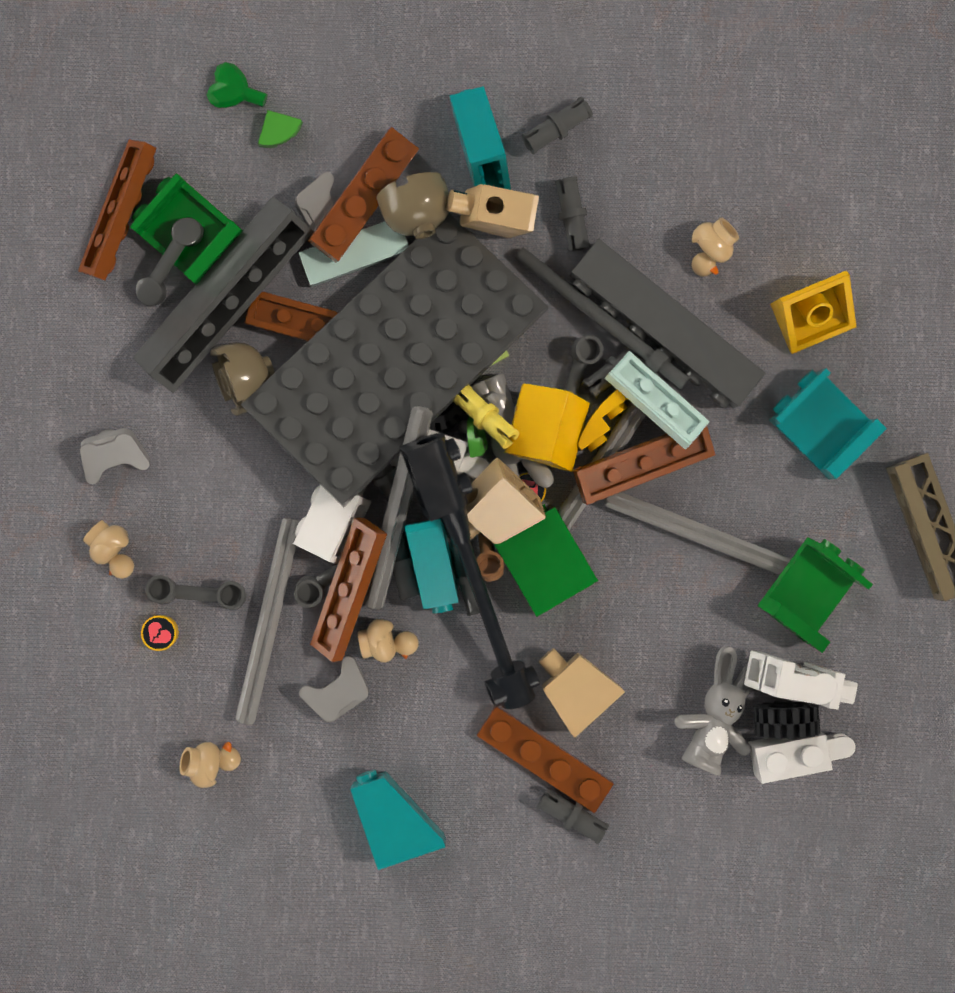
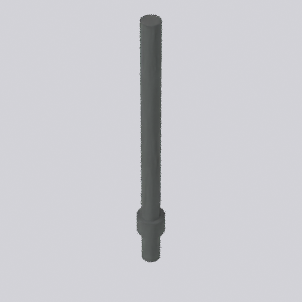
[515,248,690,389]

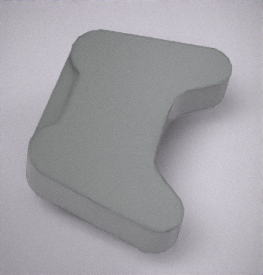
[295,172,334,234]
[80,428,150,484]
[299,655,369,722]

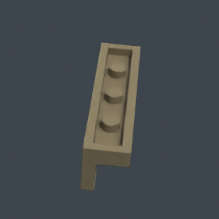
[886,453,955,601]

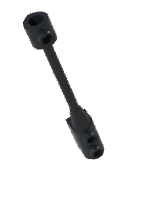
[399,433,540,709]

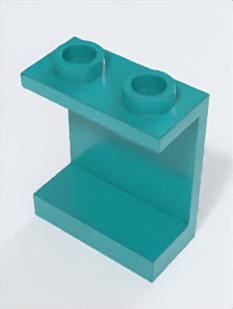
[769,368,887,479]

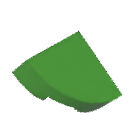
[258,110,303,148]
[467,416,488,458]

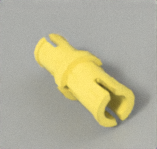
[453,385,519,449]

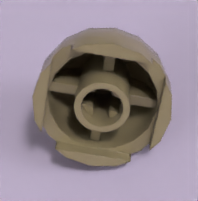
[376,172,449,239]
[210,342,275,416]

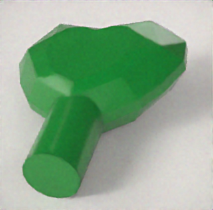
[207,62,268,108]

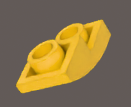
[578,390,628,452]

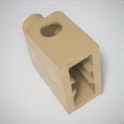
[446,185,539,238]
[466,457,546,544]
[539,648,625,738]

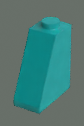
[449,86,511,190]
[405,518,460,614]
[350,769,446,870]

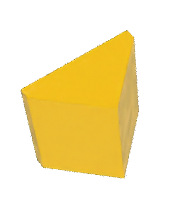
[770,271,857,354]
[504,383,590,472]

